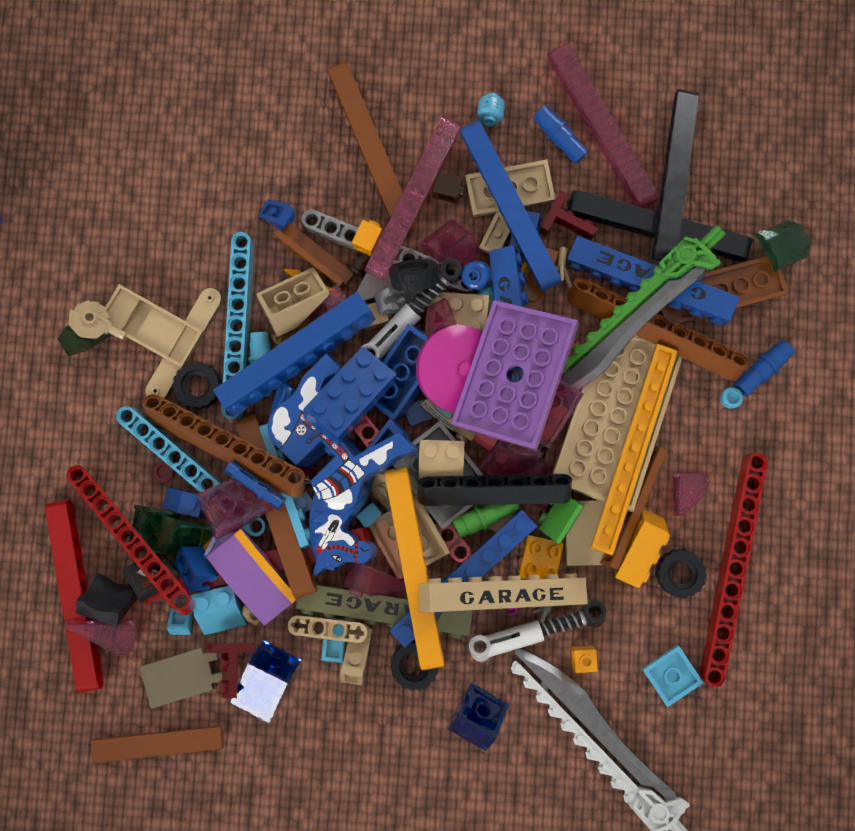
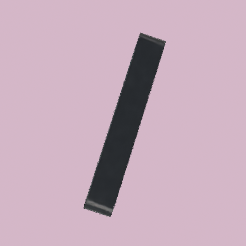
[418,473,572,506]

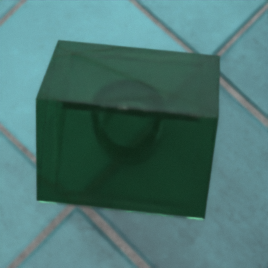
[158,516,218,552]

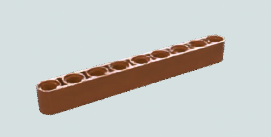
[327,61,416,235]
[567,278,749,381]
[142,394,305,497]
[235,413,317,600]

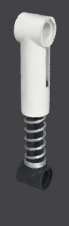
[363,258,464,362]
[469,601,606,662]

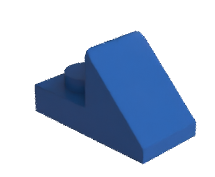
[257,199,295,231]

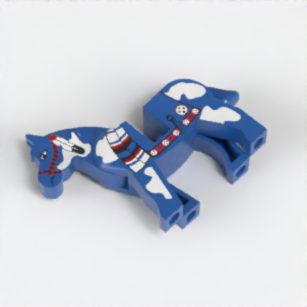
[268,354,419,575]

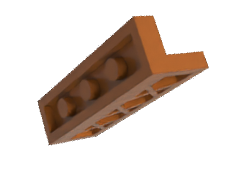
[274,222,355,291]

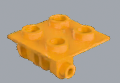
[517,535,564,579]

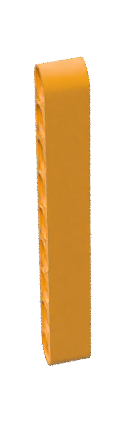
[385,466,445,670]

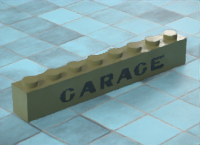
[296,582,473,639]

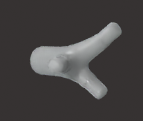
[533,606,552,623]

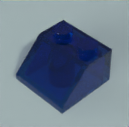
[448,683,509,751]

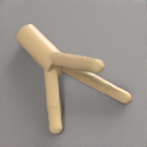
[556,247,572,289]

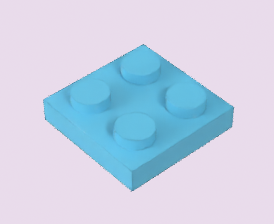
[641,645,703,707]

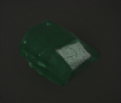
[755,220,811,272]
[127,504,182,555]

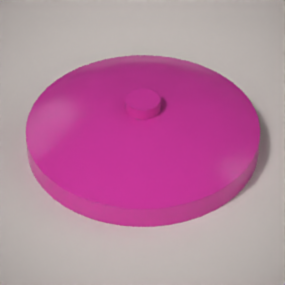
[416,325,483,412]

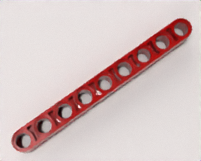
[66,465,195,616]
[45,499,104,693]

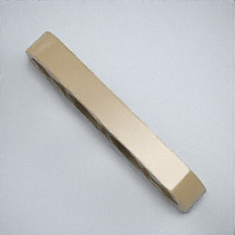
[288,616,371,643]

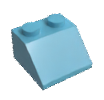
[190,585,247,635]

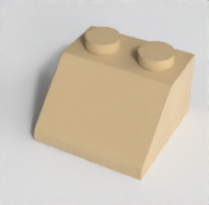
[418,440,464,480]

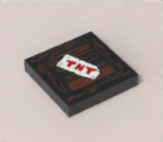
[122,547,180,603]

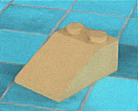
[256,267,330,337]

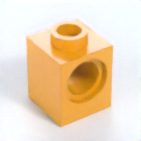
[352,220,383,257]
[571,645,598,673]

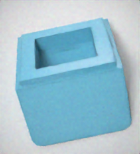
[357,503,382,528]
[167,608,192,635]

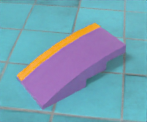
[206,527,296,626]

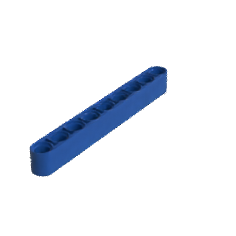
[459,120,562,292]

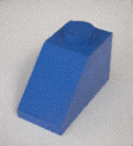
[163,487,209,517]

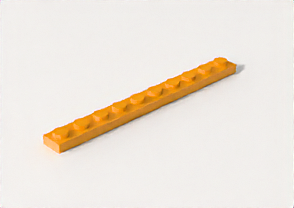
[590,344,678,556]

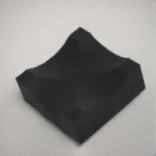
[75,573,137,627]

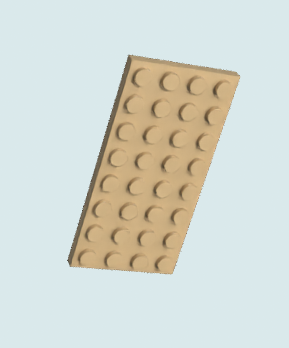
[552,328,683,512]

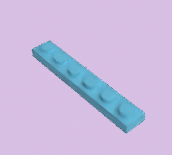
[259,424,312,550]

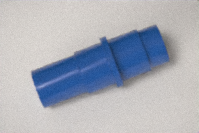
[533,105,589,164]
[734,340,795,397]

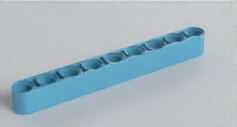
[221,232,254,421]
[116,406,269,536]

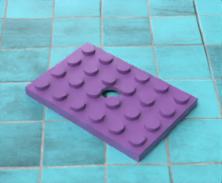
[451,300,579,451]

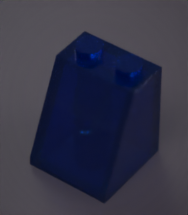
[230,640,301,723]

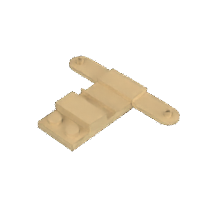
[105,284,221,398]

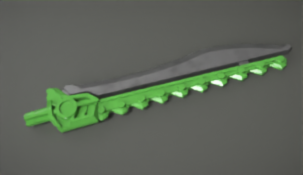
[553,225,726,403]

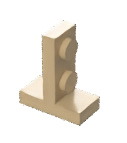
[340,627,372,686]

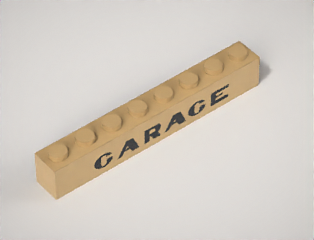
[419,574,588,612]

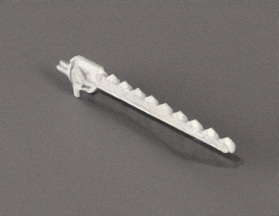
[511,649,690,831]

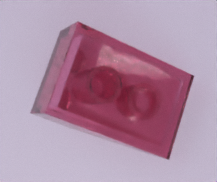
[197,478,275,539]

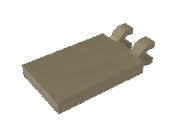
[140,647,222,709]

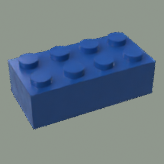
[374,324,429,420]
[303,346,396,446]

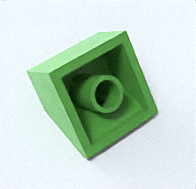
[539,497,585,544]

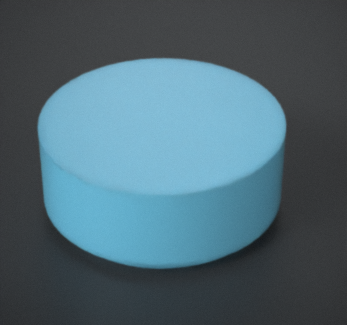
[720,387,743,409]

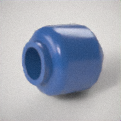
[461,261,492,290]

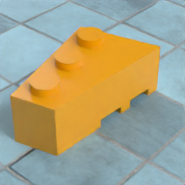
[614,509,670,588]

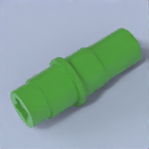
[452,504,520,539]

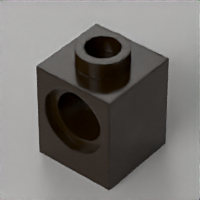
[433,172,465,204]

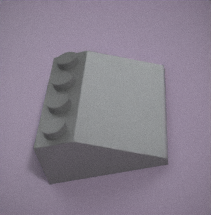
[393,421,483,529]

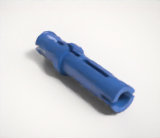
[225,461,286,510]

